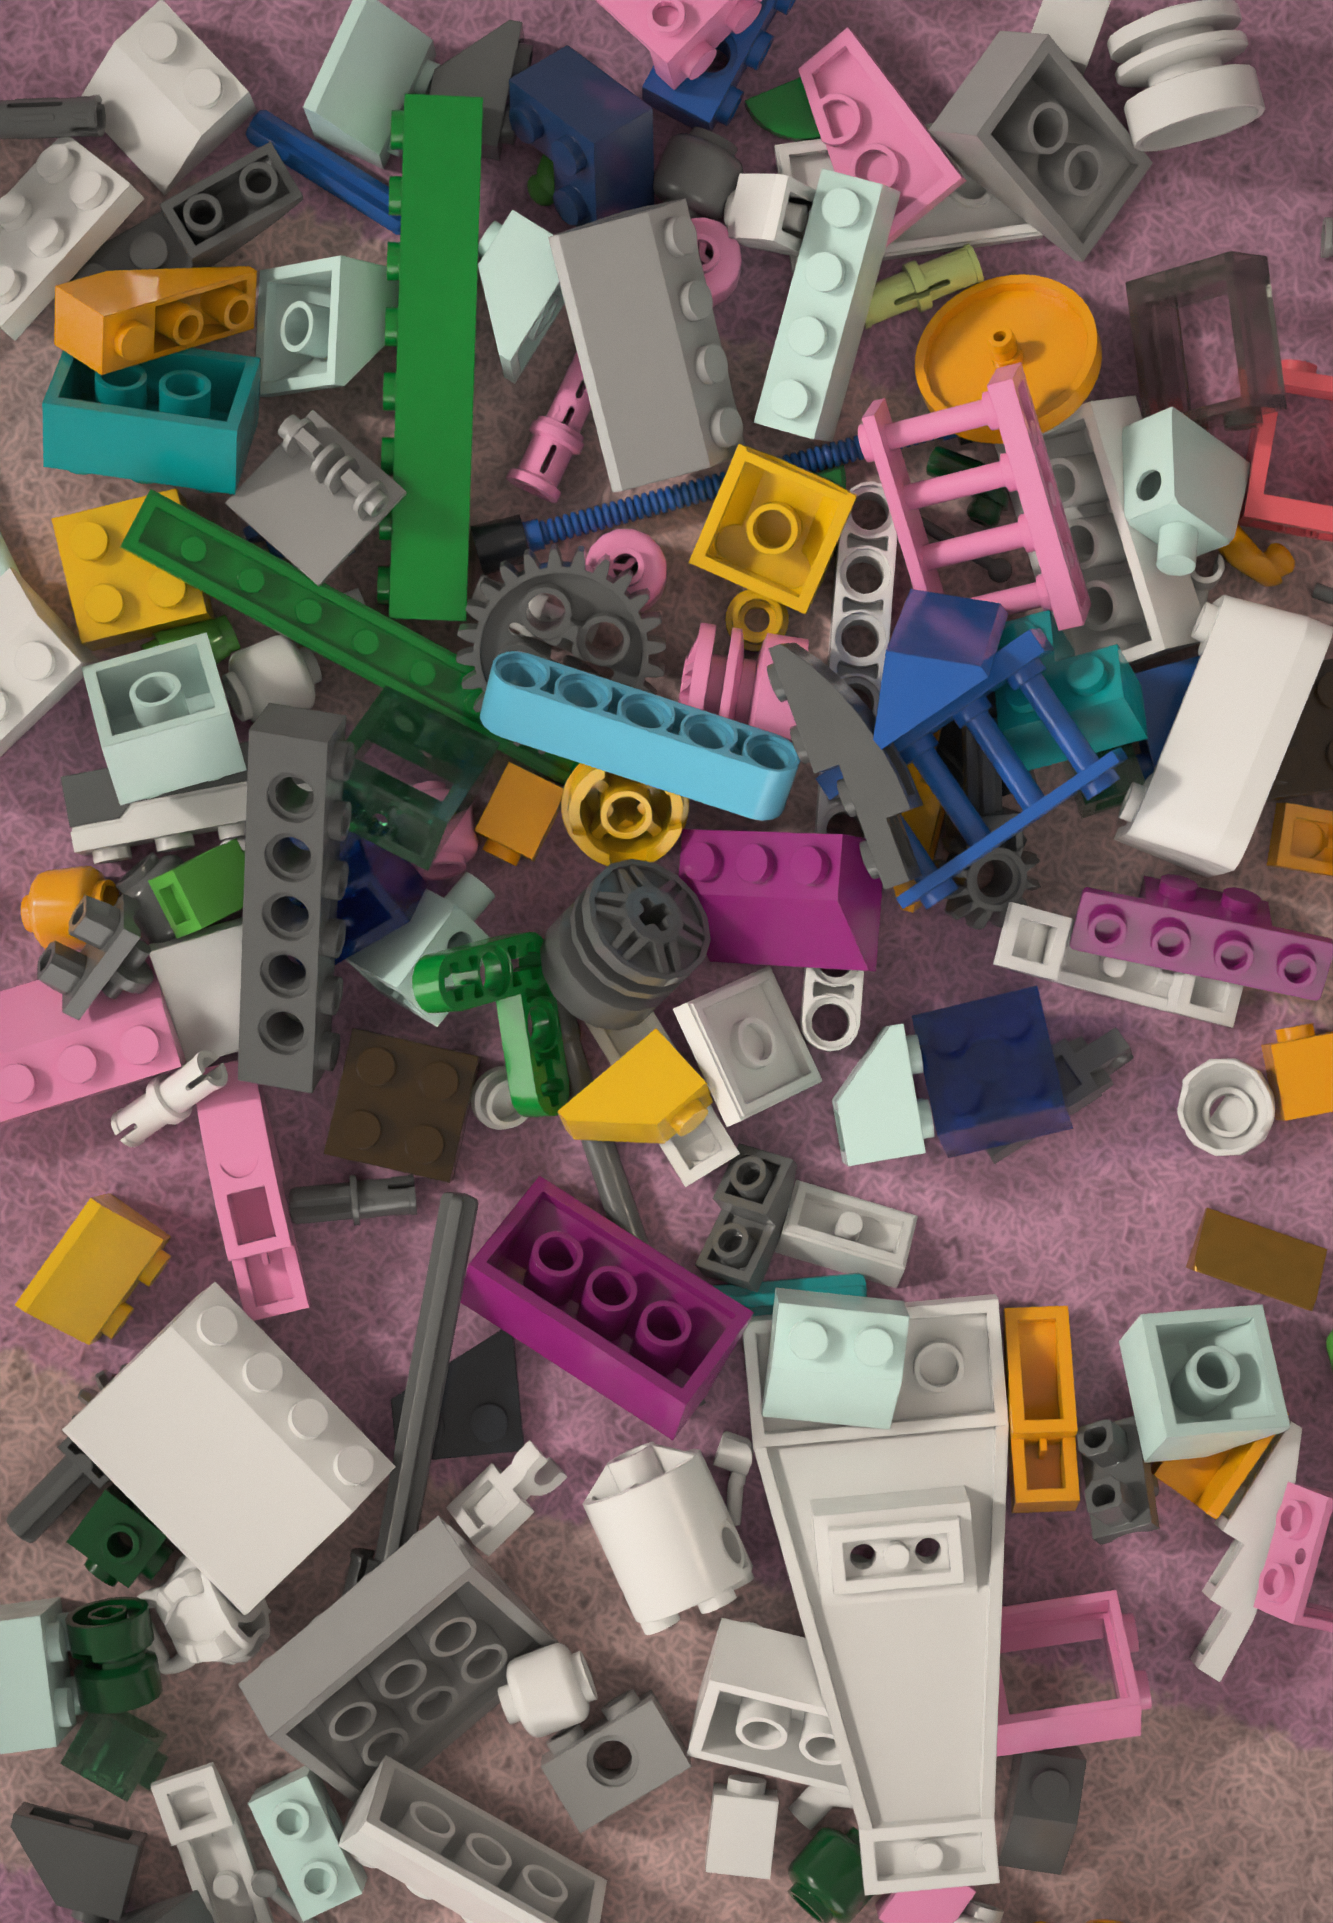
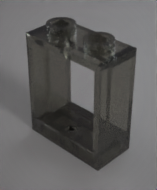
[1125,251,1287,432]

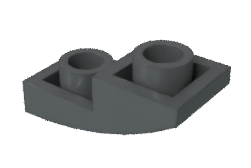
[695,1143,797,1292]

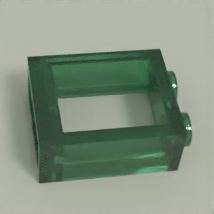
[342,685,500,871]

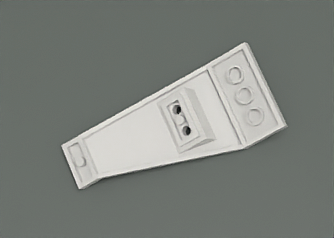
[743,1294,1009,1896]

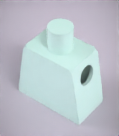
[1122,406,1250,576]
[342,872,495,1027]

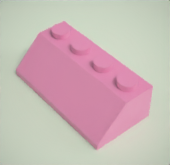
[0,955,187,1124]

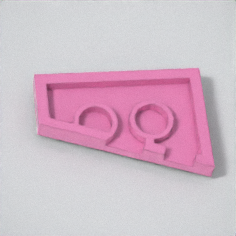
[798,27,967,247]

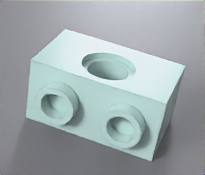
[248,1766,368,1922]

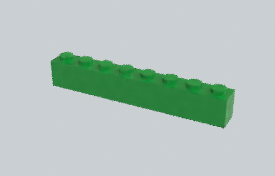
[377,94,483,621]

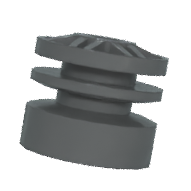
[540,859,711,1031]

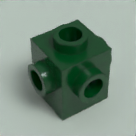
[66,1483,174,1588]

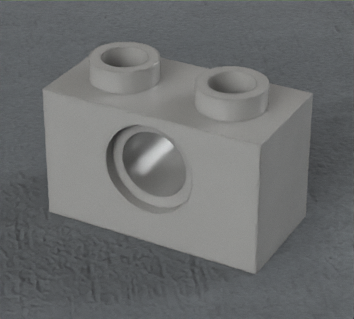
[541,1689,692,1834]

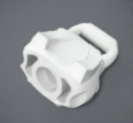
[137,1555,271,1675]

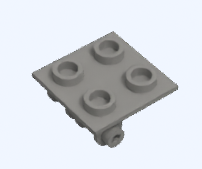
[225,410,407,587]

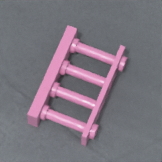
[858,362,1091,631]

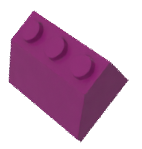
[679,829,883,972]

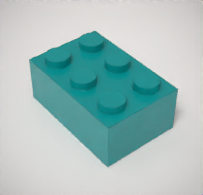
[42,348,261,495]

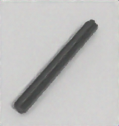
[375,1192,479,1563]

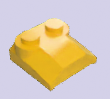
[688,443,858,614]

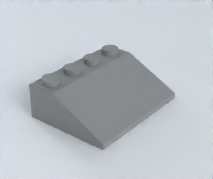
[238,1516,559,1803]

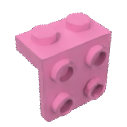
[595,0,762,90]

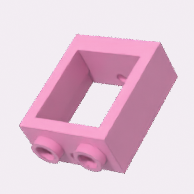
[1253,1482,1333,1633]
[997,1590,1152,1757]

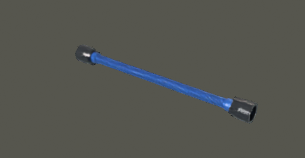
[470,434,975,575]

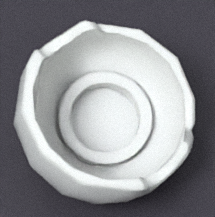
[1177,1058,1276,1156]

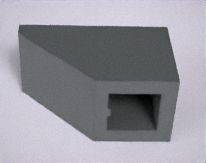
[429,20,534,161]

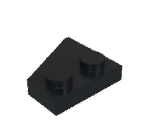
[391,1329,525,1460]

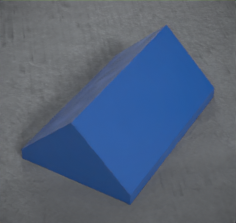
[873,589,1008,750]

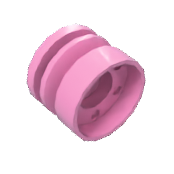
[678,623,809,742]

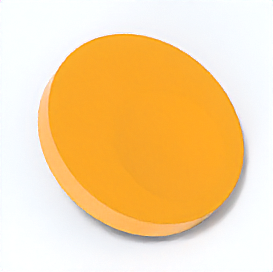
[915,274,1102,444]

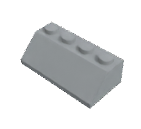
[548,198,745,492]

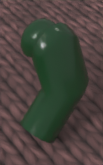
[926,446,1009,528]

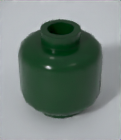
[788,1827,874,1923]

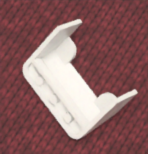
[1113,595,1333,878]

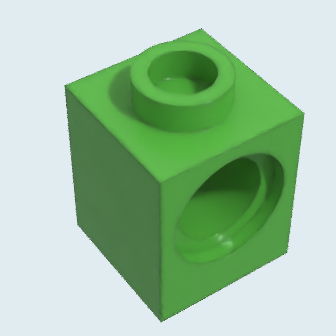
[148,838,245,939]

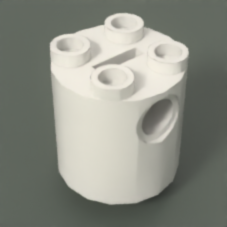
[583,1442,754,1635]

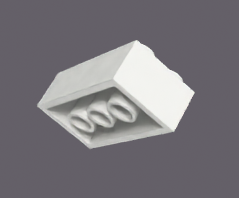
[686,1618,849,1795]

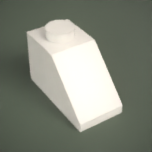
[724,174,816,257]

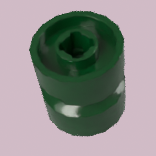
[65,1597,163,1714]

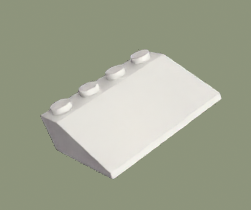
[62,1282,396,1615]

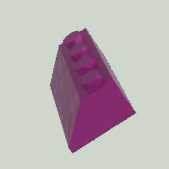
[460,1175,754,1440]

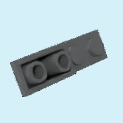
[69,141,304,282]
[767,643,924,890]

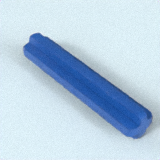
[245,110,401,235]

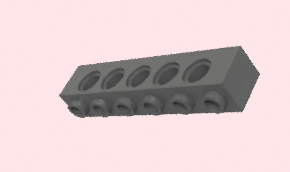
[238,703,354,1093]

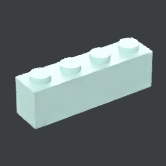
[754,168,901,442]

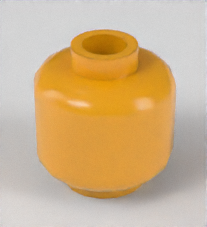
[21,866,120,950]

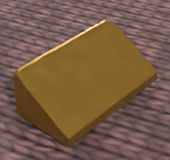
[1186,1207,1328,1312]

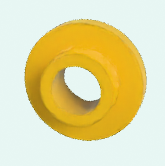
[725,589,789,652]

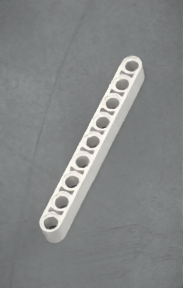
[800,481,897,1051]

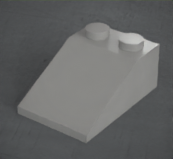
[928,31,1153,262]

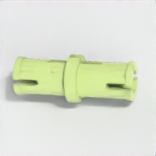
[864,243,984,329]

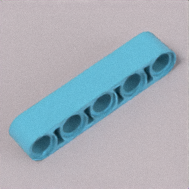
[480,651,800,821]

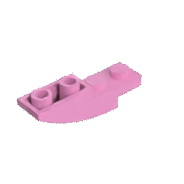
[196,1060,312,1321]

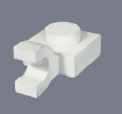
[446,1440,567,1557]

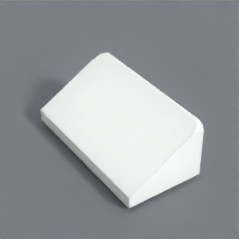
[775,1180,918,1288]

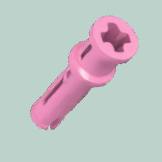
[506,351,591,503]

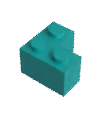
[995,610,1148,771]

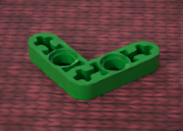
[412,932,569,1117]

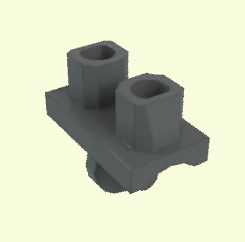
[37,893,154,1020]
[1077,1416,1160,1545]

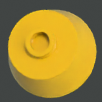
[561,763,689,866]

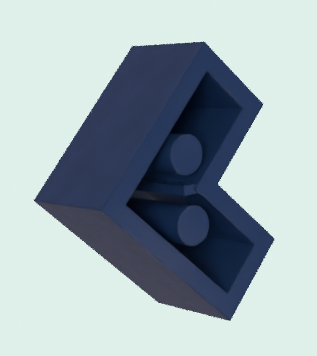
[509,45,654,227]

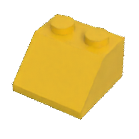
[15,1193,171,1345]

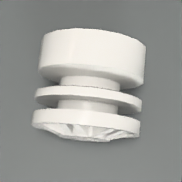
[1107,0,1265,151]

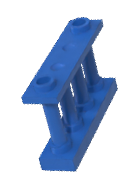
[815,628,1128,910]

